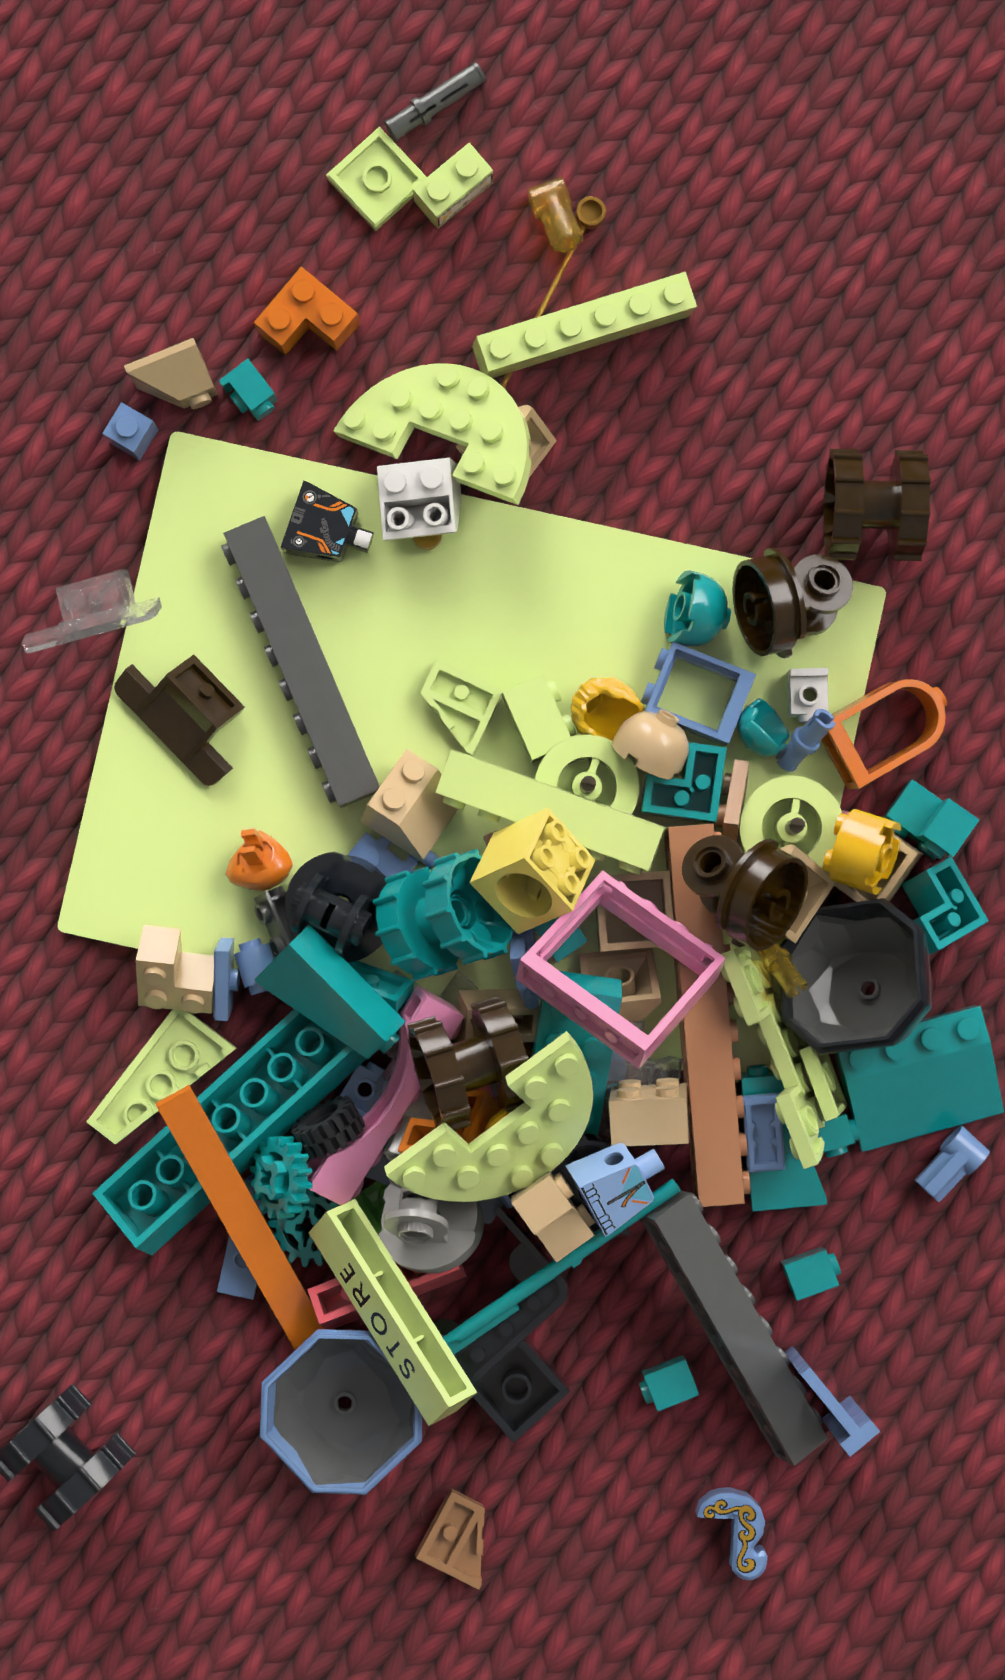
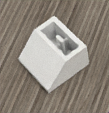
[377,458,462,541]

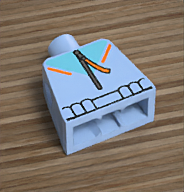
[566,1143,665,1237]

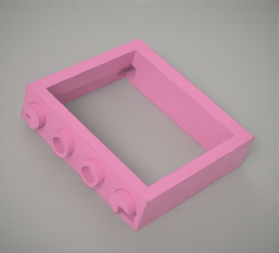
[515,871,726,1069]

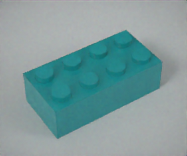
[532,971,622,1135]

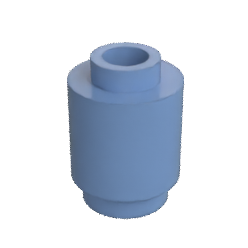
[234,938,274,996]

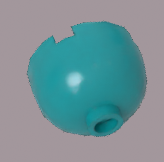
[664,570,731,646]

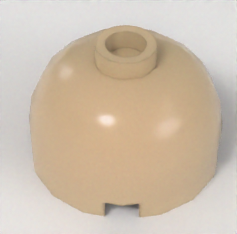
[612,709,689,780]

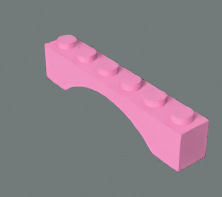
[307,985,464,1205]

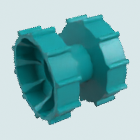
[373,849,515,981]

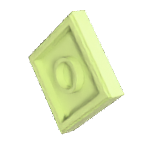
[326,126,427,231]
[799,1044,847,1121]

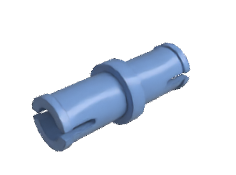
[776,709,835,772]

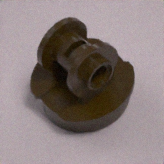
[732,547,853,659]
[682,835,808,951]

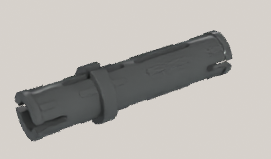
[384,61,487,141]

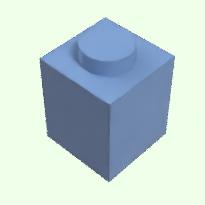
[102,402,159,461]

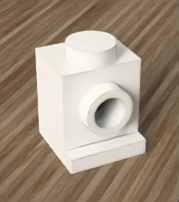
[787,668,828,723]

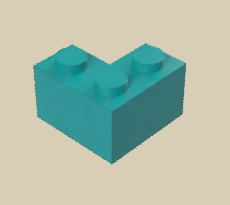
[640,742,727,824]
[882,779,979,861]
[901,857,989,955]

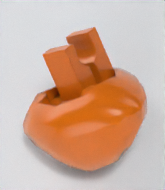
[225,828,293,891]

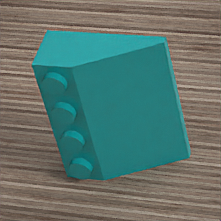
[833,1005,1004,1152]

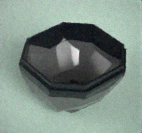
[778,898,932,1055]

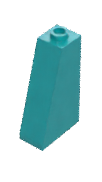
[254,925,406,1059]
[738,1064,827,1211]

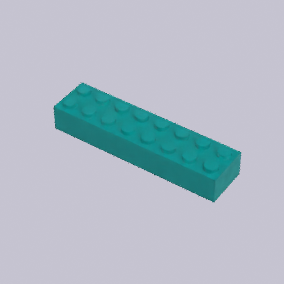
[92,1009,366,1255]

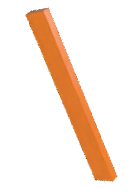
[155,1085,324,1350]

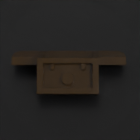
[114,654,245,786]

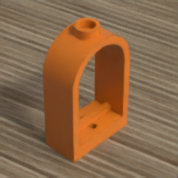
[821,679,947,790]

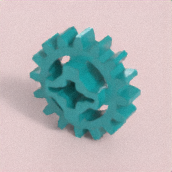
[250,1136,313,1219]
[268,1189,339,1267]

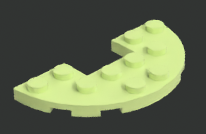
[333,364,531,505]
[721,948,825,1169]
[384,1031,593,1202]

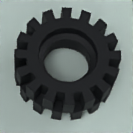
[291,1095,365,1159]

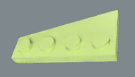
[86,1009,237,1145]

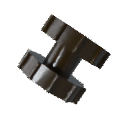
[823,449,931,561]
[407,996,529,1131]

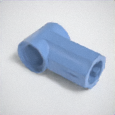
[914,1126,990,1202]

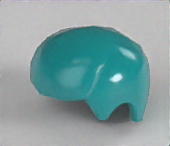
[737,698,790,757]

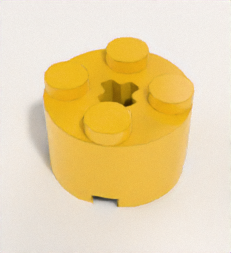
[822,809,901,895]

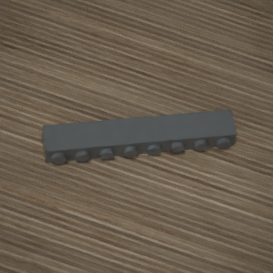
[221,516,380,808]
[641,1191,828,1466]

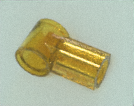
[526,176,583,253]

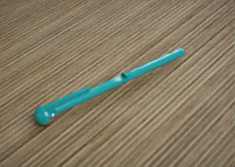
[443,1179,681,1355]

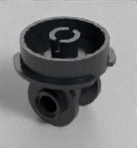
[285,852,386,963]

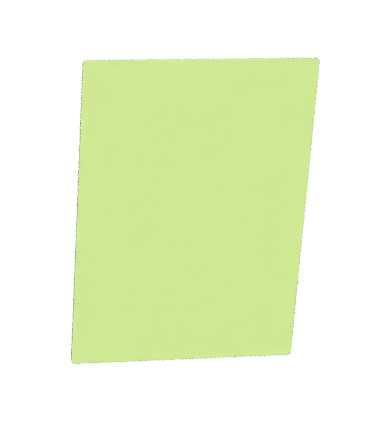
[58,432,886,1083]

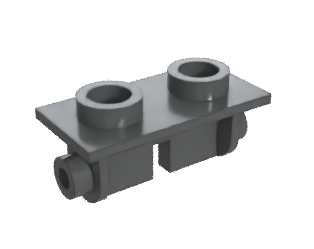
[254,886,295,957]

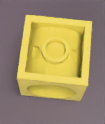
[469,808,595,934]

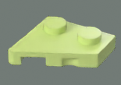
[420,660,503,756]

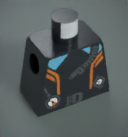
[281,480,374,562]

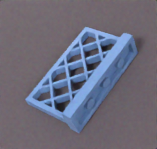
[784,1346,880,1457]

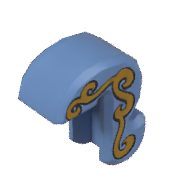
[695,1487,768,1580]

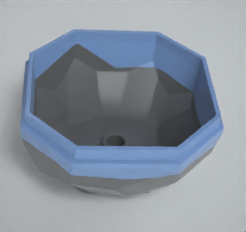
[260,1329,423,1495]

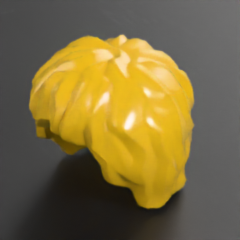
[571,677,645,741]

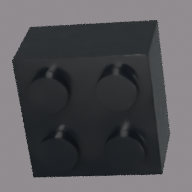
[473,1337,570,1443]

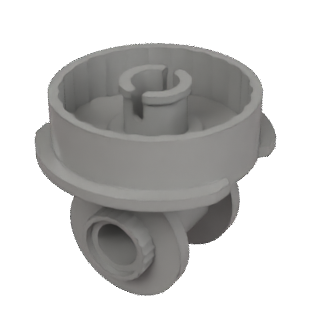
[378,1178,484,1274]

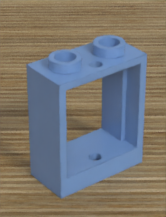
[641,642,756,746]

